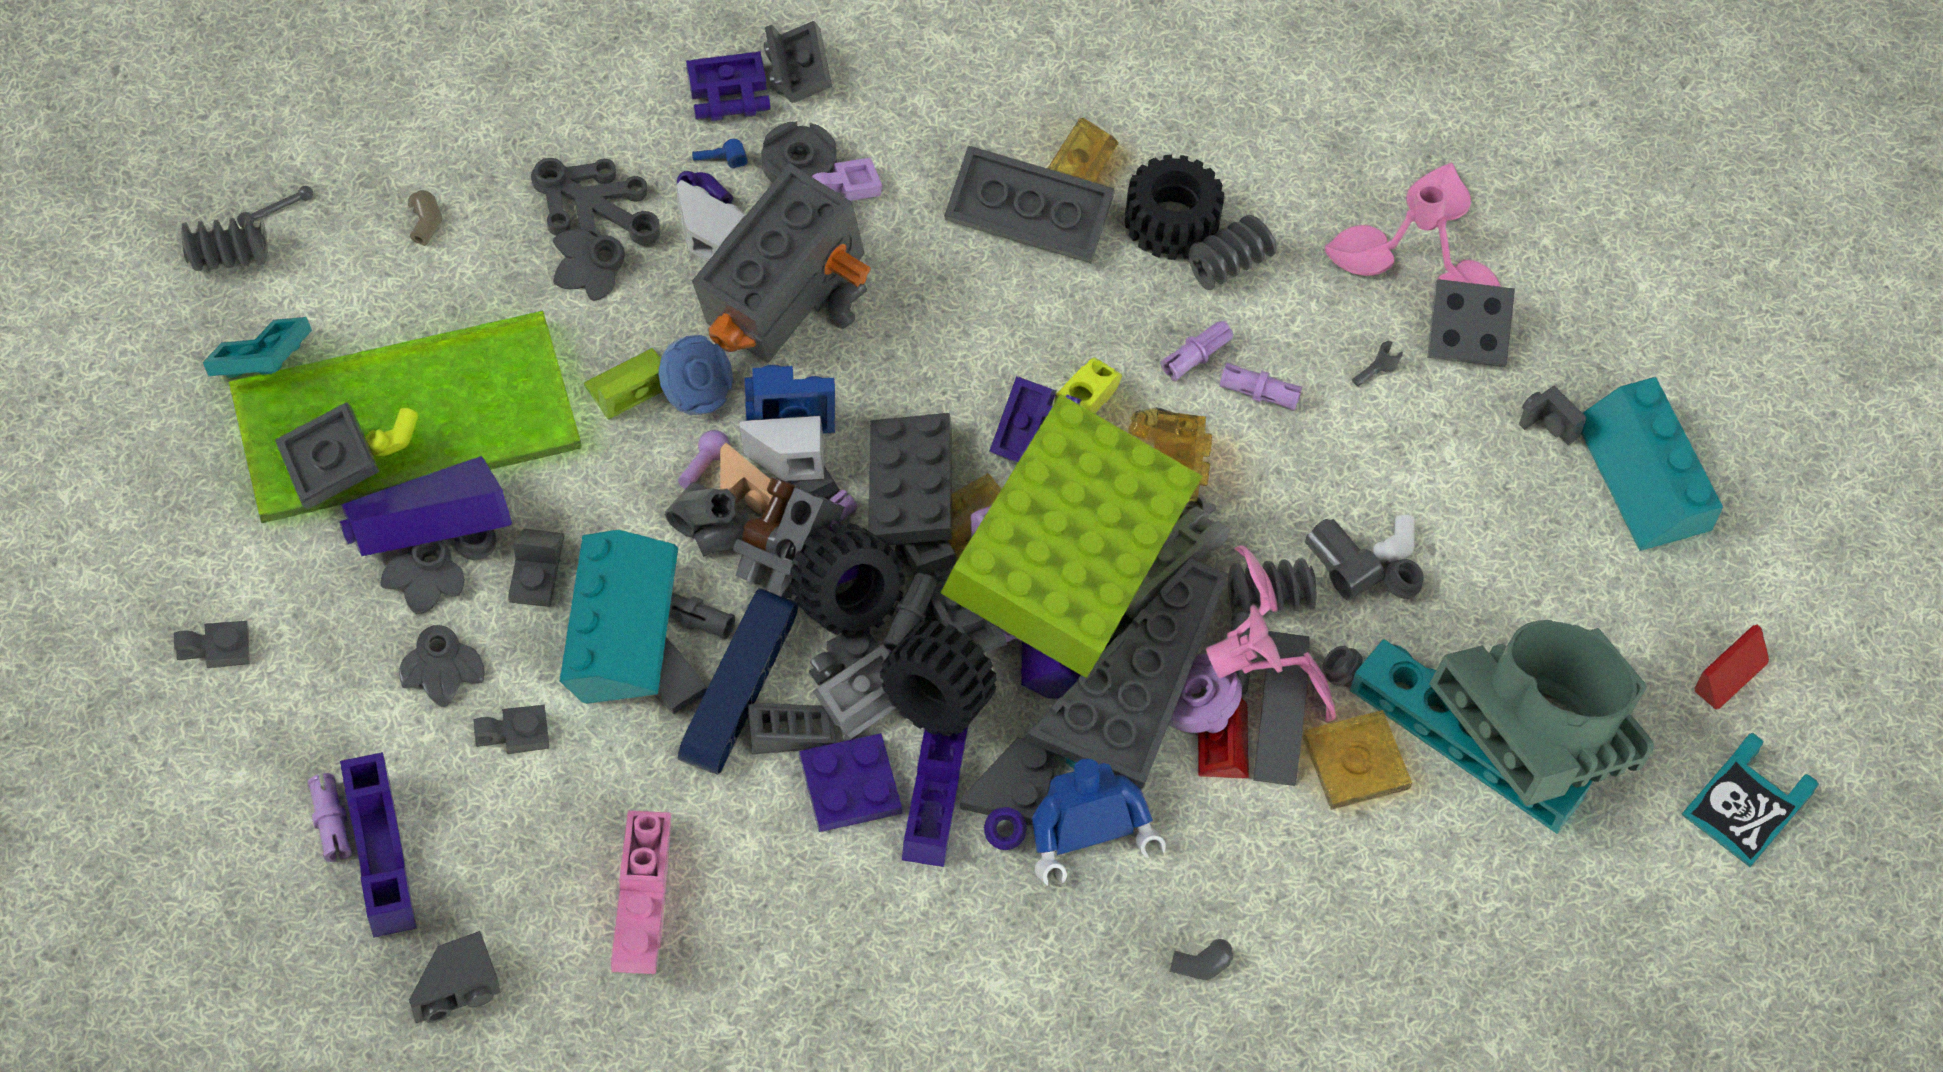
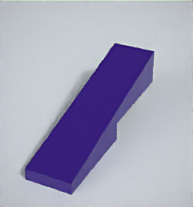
[902,726,969,867]

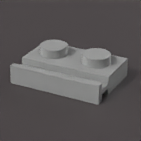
[813,644,896,741]

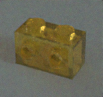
[1154,411,1212,502]

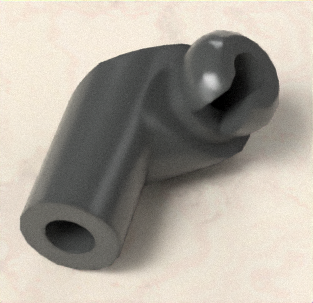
[828,282,867,329]
[1169,939,1233,980]

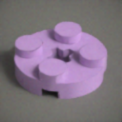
[1169,654,1242,733]

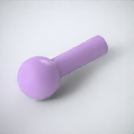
[678,430,730,489]

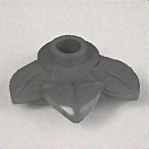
[553,229,625,301]
[380,540,465,614]
[399,625,485,707]

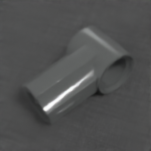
[665,482,736,537]
[1305,519,1384,600]

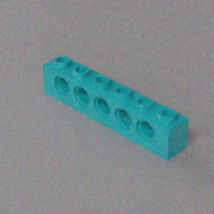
[1350,638,1593,834]

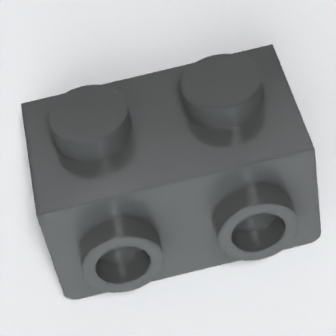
[764,21,832,103]

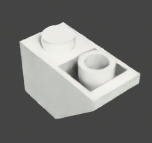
[677,180,745,261]
[740,416,824,481]

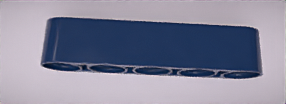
[678,588,799,775]

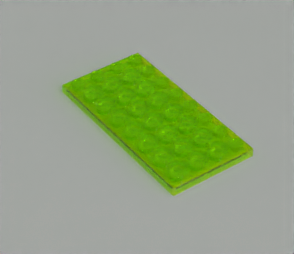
[229,311,581,523]

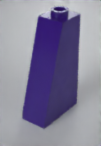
[339,456,512,556]

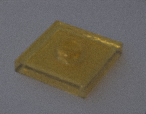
[1302,710,1412,810]

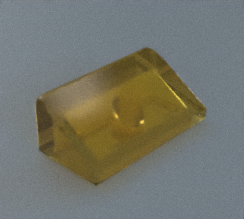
[1047,117,1119,182]

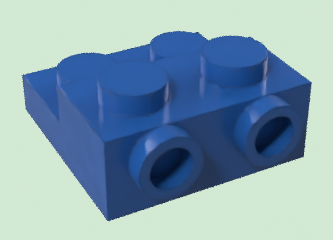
[744,365,835,434]

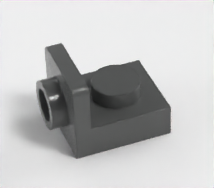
[1519,385,1587,445]

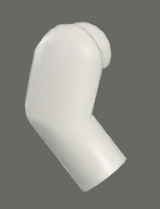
[1373,515,1415,564]

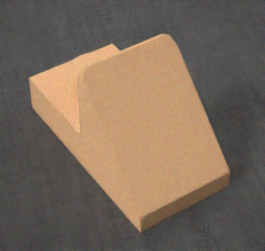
[720,443,773,514]

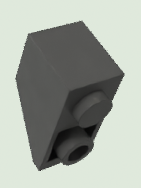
[409,931,501,1023]

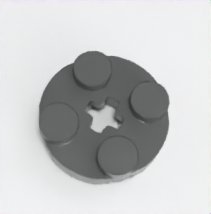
[761,121,837,183]

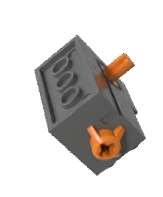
[692,163,871,363]

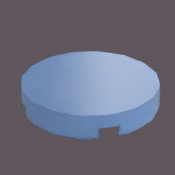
[659,335,733,415]

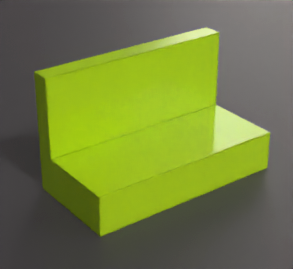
[584,347,663,420]

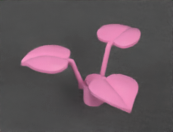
[1325,163,1501,287]
[1206,545,1336,723]

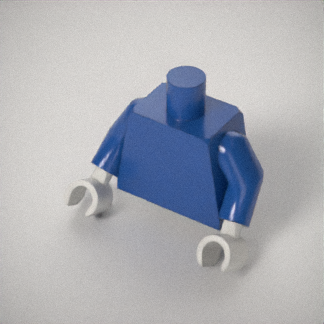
[1032,758,1166,886]

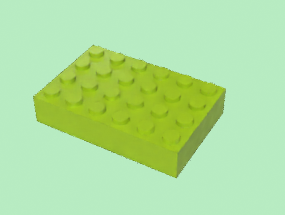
[941,394,1203,678]

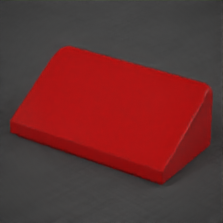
[1694,624,1769,710]
[1198,698,1249,778]

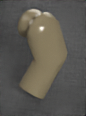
[408,190,442,246]

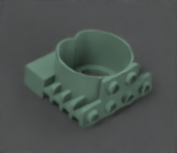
[1429,620,1654,806]

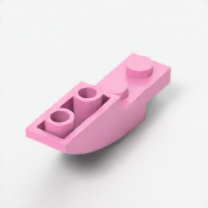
[611,810,671,974]

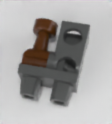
[733,476,845,599]

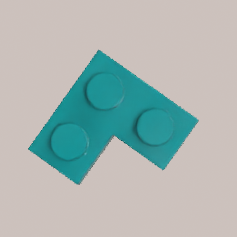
[203,317,312,378]

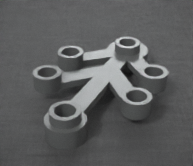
[531,158,660,245]

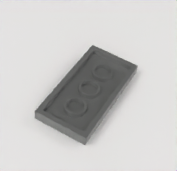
[944,145,1115,263]
[868,413,952,545]

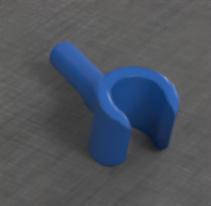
[692,138,748,168]

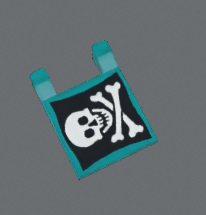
[1682,733,1819,867]

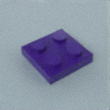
[799,733,902,832]

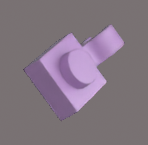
[812,157,882,201]

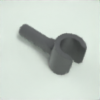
[1352,341,1403,387]

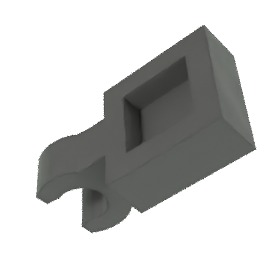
[174,620,250,668]
[809,631,880,685]
[473,704,549,754]

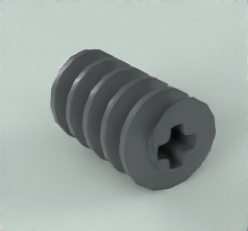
[1189,215,1277,290]
[181,216,268,271]
[1228,558,1317,614]

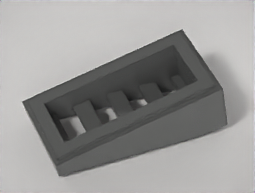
[748,703,836,755]

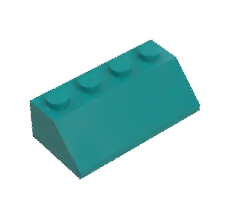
[1581,377,1723,551]
[559,529,678,704]

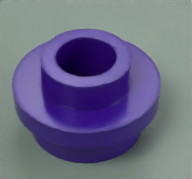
[984,807,1027,850]

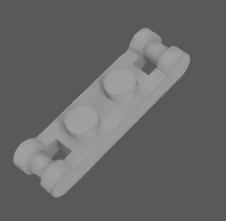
[1124,507,1230,619]

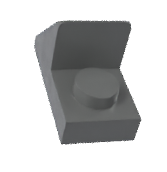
[508,529,564,607]

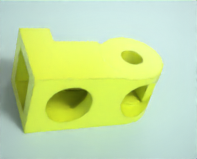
[1054,357,1122,414]

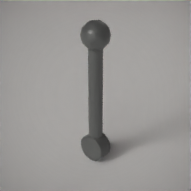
[237,185,313,228]

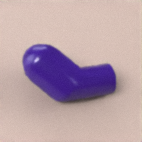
[677,171,733,204]

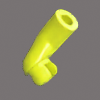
[366,408,419,457]

